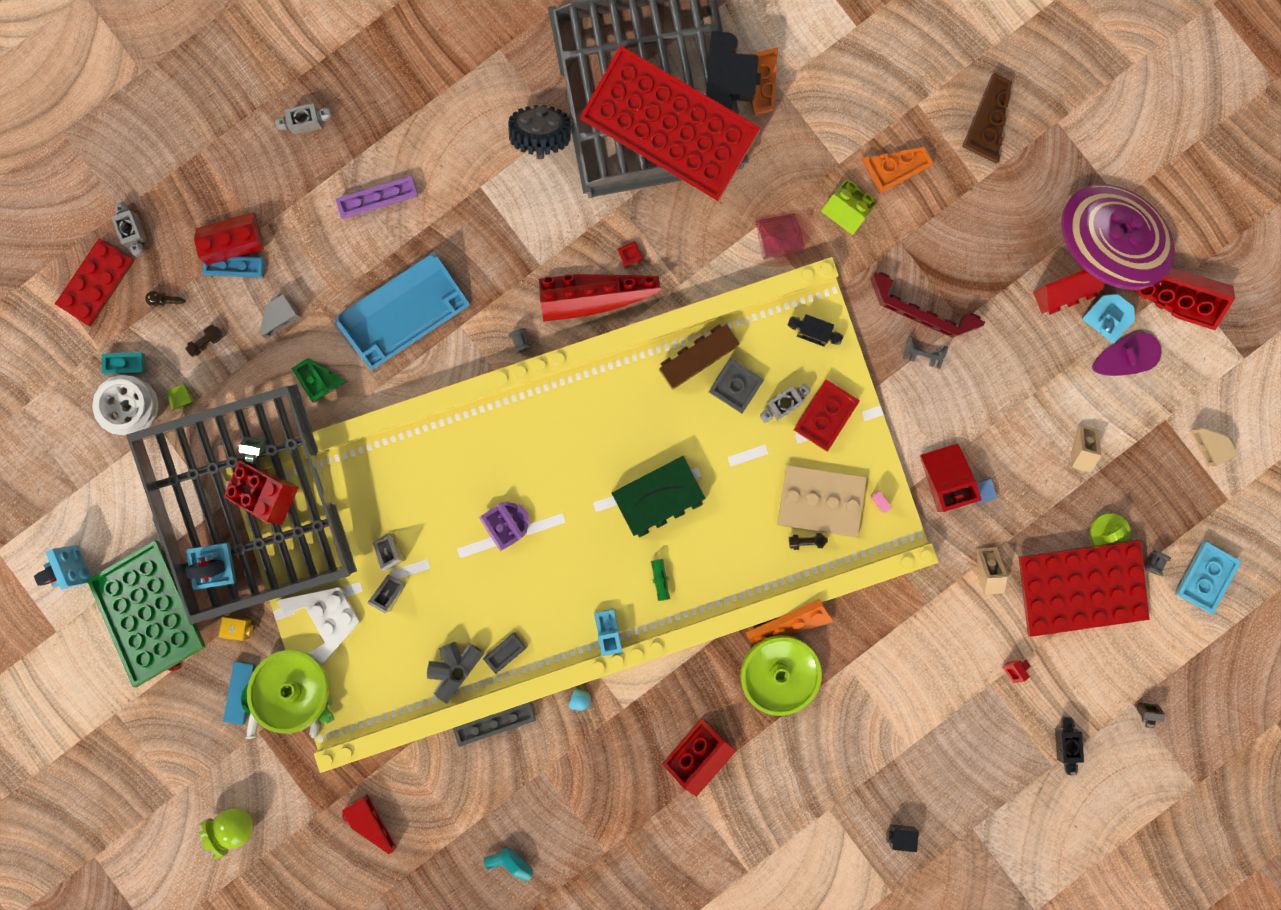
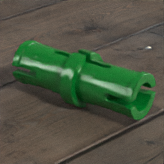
[651,559,670,601]

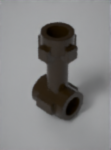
[185,324,223,357]
[789,533,828,550]

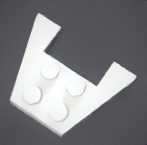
[277,587,361,665]

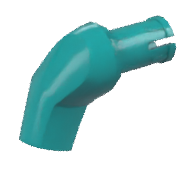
[484,848,533,882]

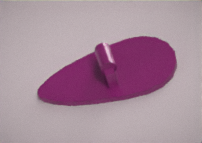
[1092,332,1162,376]

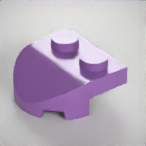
[479,502,529,552]

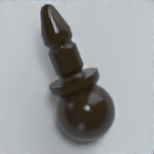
[145,291,186,307]

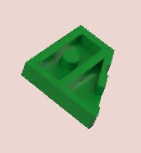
[291,358,346,402]

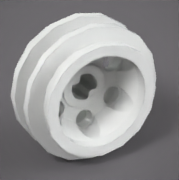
[92,375,159,436]

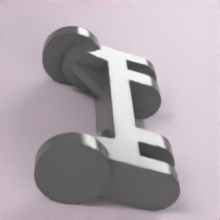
[903,336,948,369]

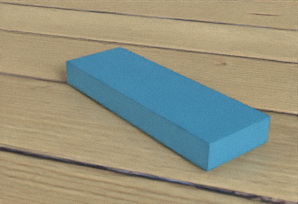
[202,256,265,278]
[223,661,256,725]

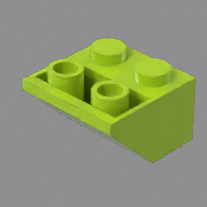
[821,179,878,235]

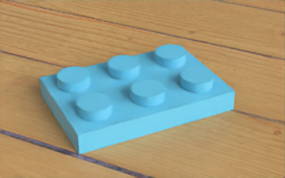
[1175,542,1242,614]

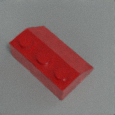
[194,212,264,265]
[1033,270,1104,315]
[662,718,737,797]

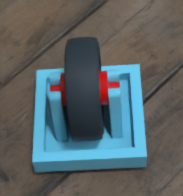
[185,542,236,590]
[34,545,90,590]

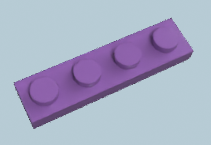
[336,176,419,219]

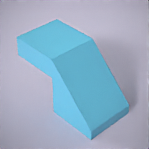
[594,609,622,656]

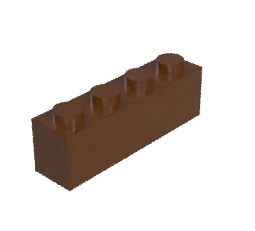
[659,324,740,390]

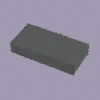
[483,632,527,674]

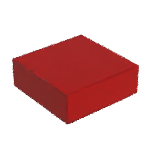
[617,241,643,268]

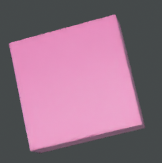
[871,491,892,512]

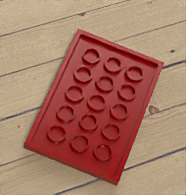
[1018,540,1150,637]

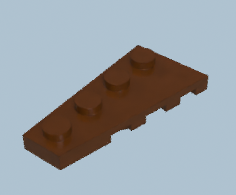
[962,73,1012,163]

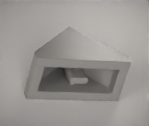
[373,533,406,571]
[367,575,405,614]

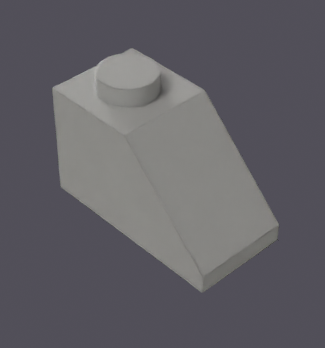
[260,295,301,339]

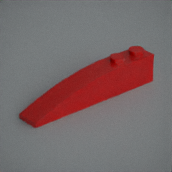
[1133,268,1235,330]

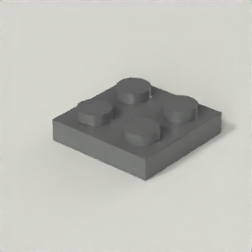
[708,358,764,414]

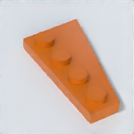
[746,599,834,645]

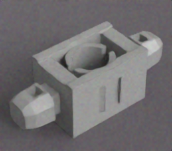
[275,103,332,134]
[111,202,148,257]
[760,384,811,423]

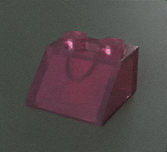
[755,213,805,260]

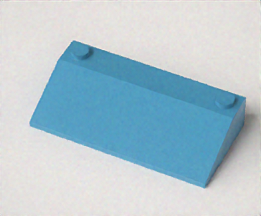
[335,251,470,371]

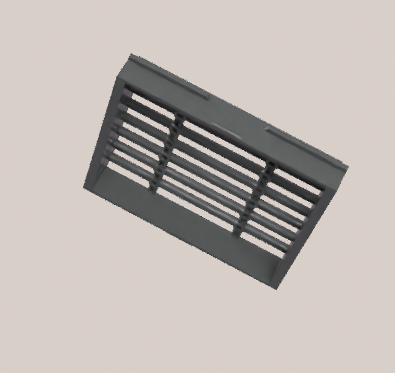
[548,0,749,198]
[126,384,357,625]

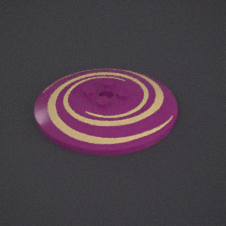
[1061,184,1175,290]

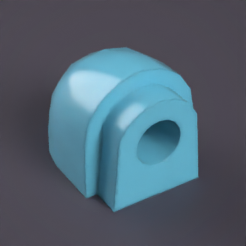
[568,687,591,711]

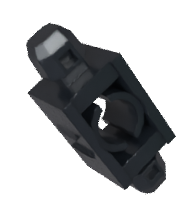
[787,314,843,347]
[1055,717,1084,775]

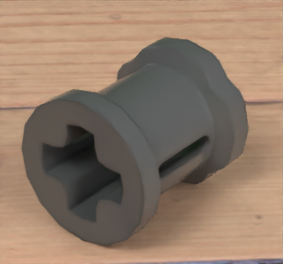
[509,328,532,353]
[1145,550,1171,576]

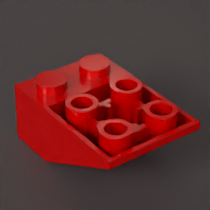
[920,443,982,512]
[223,460,299,525]

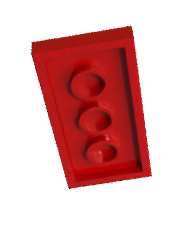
[55,238,135,326]

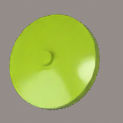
[740,635,822,716]
[247,650,329,734]

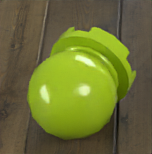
[199,807,254,859]

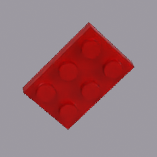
[793,379,860,452]

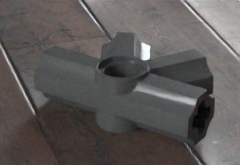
[427,642,484,704]

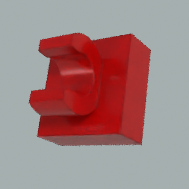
[1002,660,1031,683]

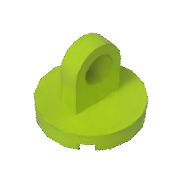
[1089,513,1131,546]

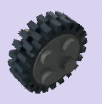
[508,105,571,159]

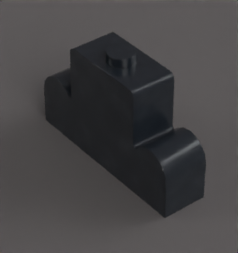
[706,31,761,111]

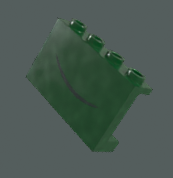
[611,456,706,538]

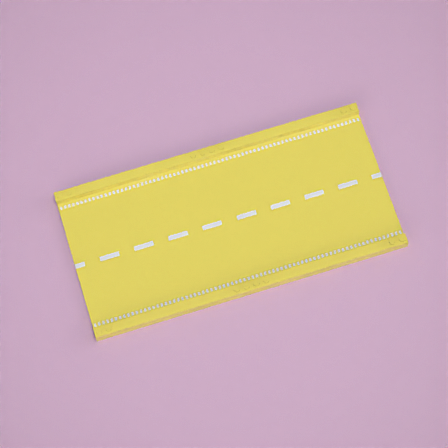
[222,257,939,773]

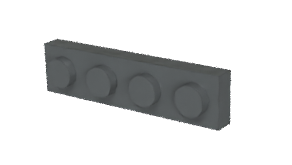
[453,702,536,747]

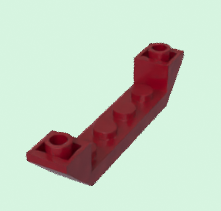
[870,272,985,338]

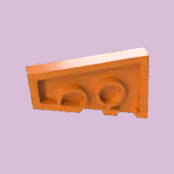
[751,47,778,116]
[861,147,934,194]

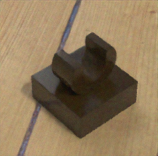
[1137,702,1165,728]

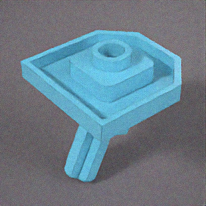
[1082,293,1135,344]

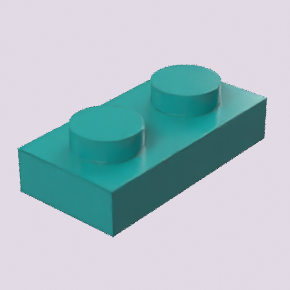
[102,353,145,375]

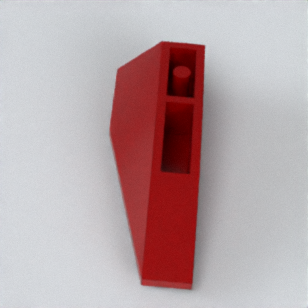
[538,274,661,322]

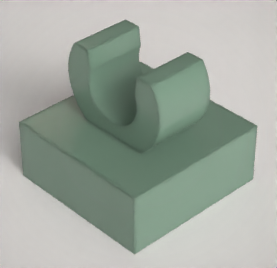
[238,437,266,462]

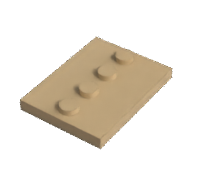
[777,465,867,537]

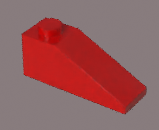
[342,794,396,854]

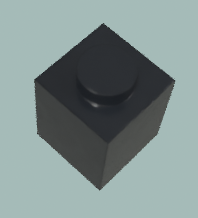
[886,824,919,852]

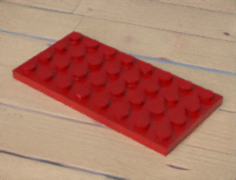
[580,45,761,201]

